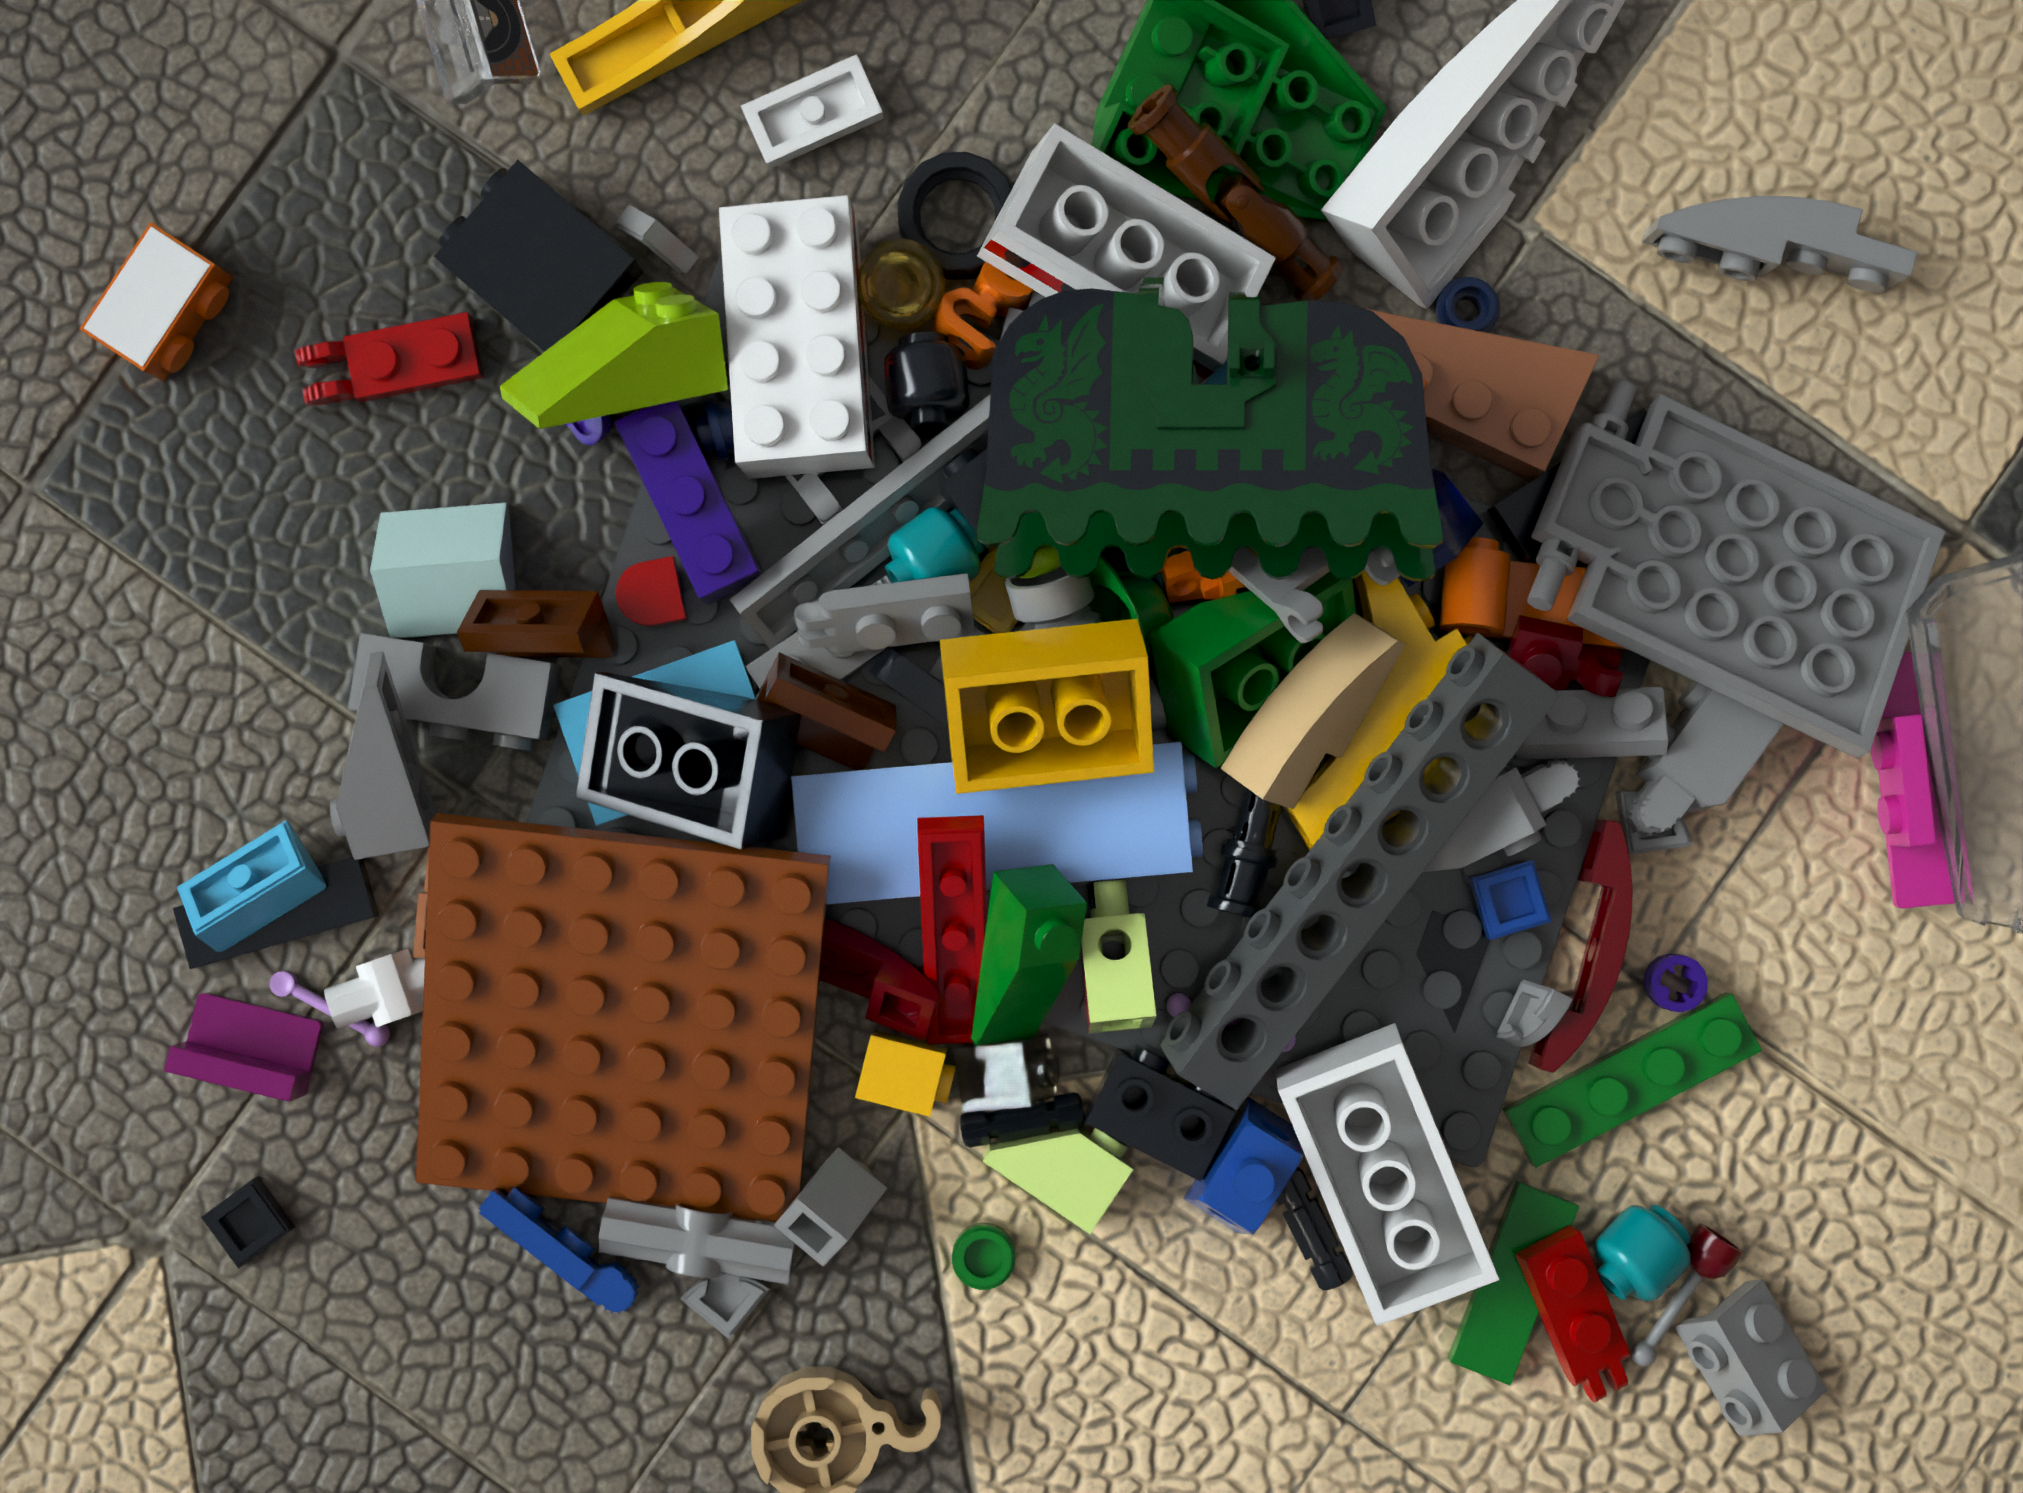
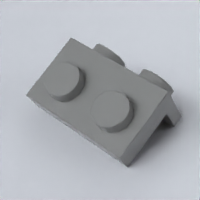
[1676,1279,1827,1436]

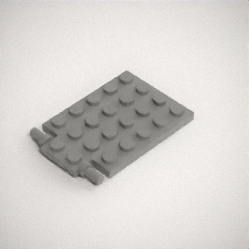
[1527,380,1945,759]

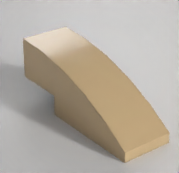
[1220,613,1405,809]

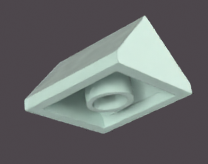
[370,502,516,639]

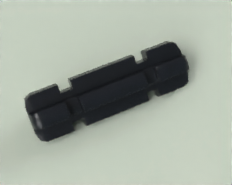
[959,1092,1085,1148]
[1276,1167,1353,1290]

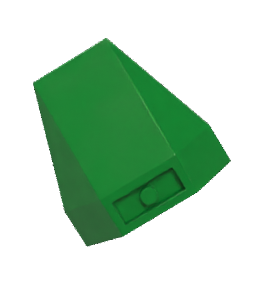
[1092,0,1387,223]

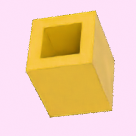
[855,1030,956,1117]

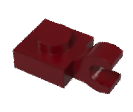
[1507,615,1623,697]

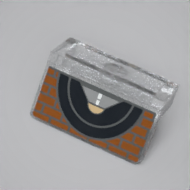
[416,0,541,104]

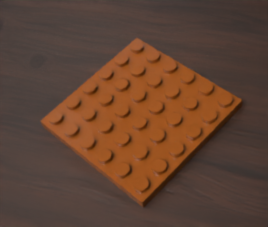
[416,813,831,1222]

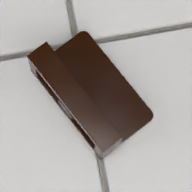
[457,590,617,658]
[755,652,896,771]

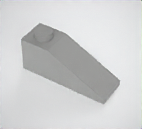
[330,651,435,860]

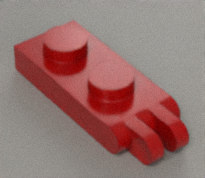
[1515,1225,1630,1403]

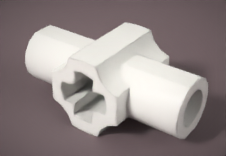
[324,948,425,1029]

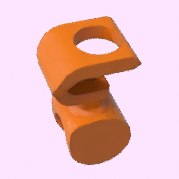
[932,262,1034,370]

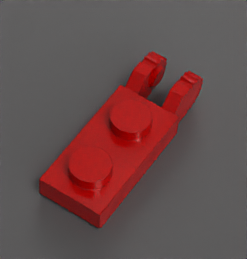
[295,312,483,406]

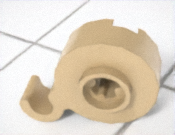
[751,1366,942,1493]

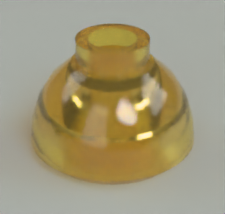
[858,238,945,330]

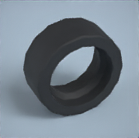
[897,152,1012,280]

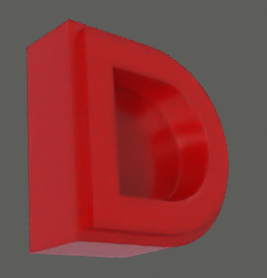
[616,556,688,627]

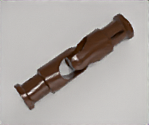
[1128,84,1344,301]

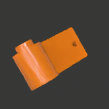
[1439,537,1628,650]

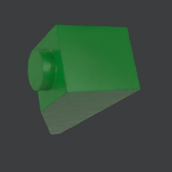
[971,864,1087,1046]

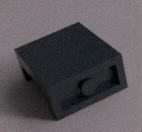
[434,160,643,352]

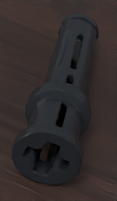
[1207,788,1282,918]

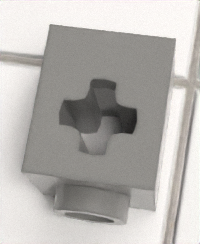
[773,1147,887,1266]

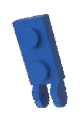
[478,1187,639,1314]

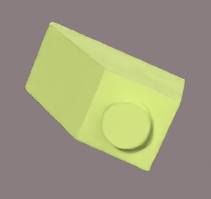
[983,1128,1134,1234]

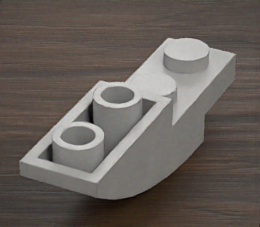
[1642,196,1918,292]

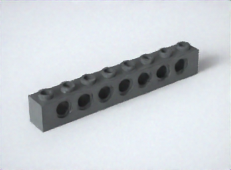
[1160,633,1560,1110]

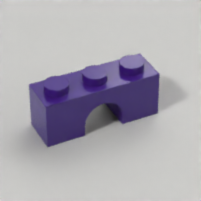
[615,400,763,605]

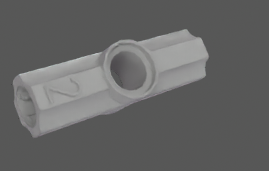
[598,1196,797,1284]

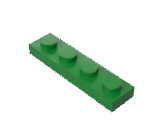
[1502,992,1762,1168]

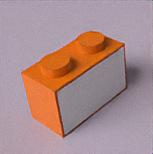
[80,222,233,381]

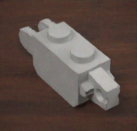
[1625,681,1784,837]

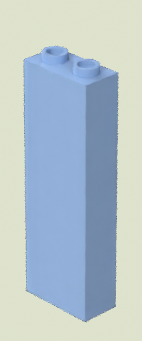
[791,742,1203,904]

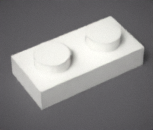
[741,54,884,169]

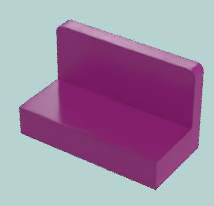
[164,992,324,1102]

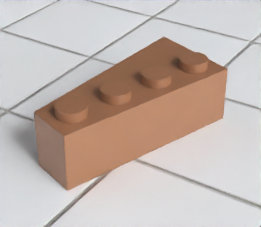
[1364,308,1599,481]

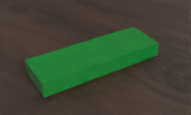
[1447,1180,1580,1386]

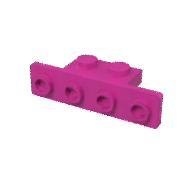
[1871,650,1961,908]

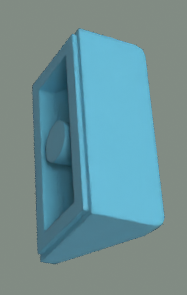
[177,820,326,952]

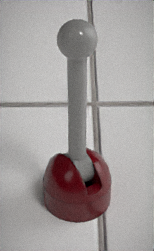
[1631,1223,1744,1367]

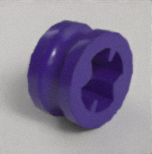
[1643,953,1708,1012]

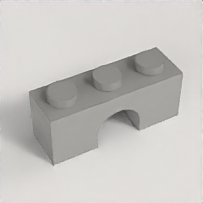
[348,633,562,751]

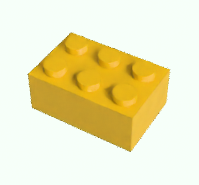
[940,619,1154,794]

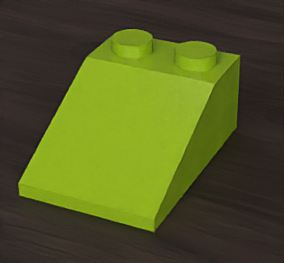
[500,282,728,429]

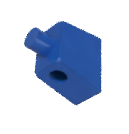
[1184,1096,1304,1235]

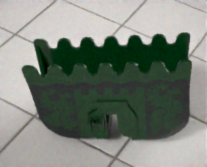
[977,277,1443,581]

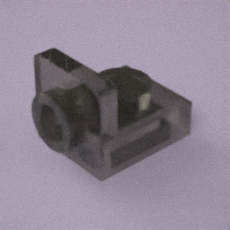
[953,1033,1060,1112]

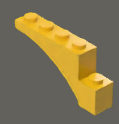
[549,0,803,116]

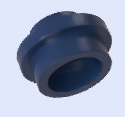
[1435,277,1500,333]
[694,397,734,462]

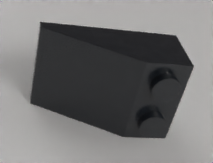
[575,672,801,849]

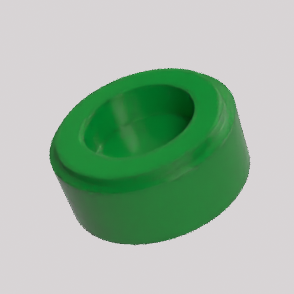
[952,1222,1016,1290]

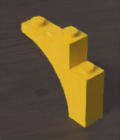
[1283,571,1473,851]

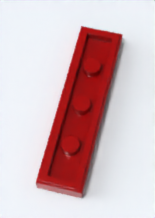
[917,815,987,1044]

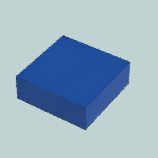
[1468,859,1552,940]

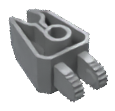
[1423,759,1581,872]

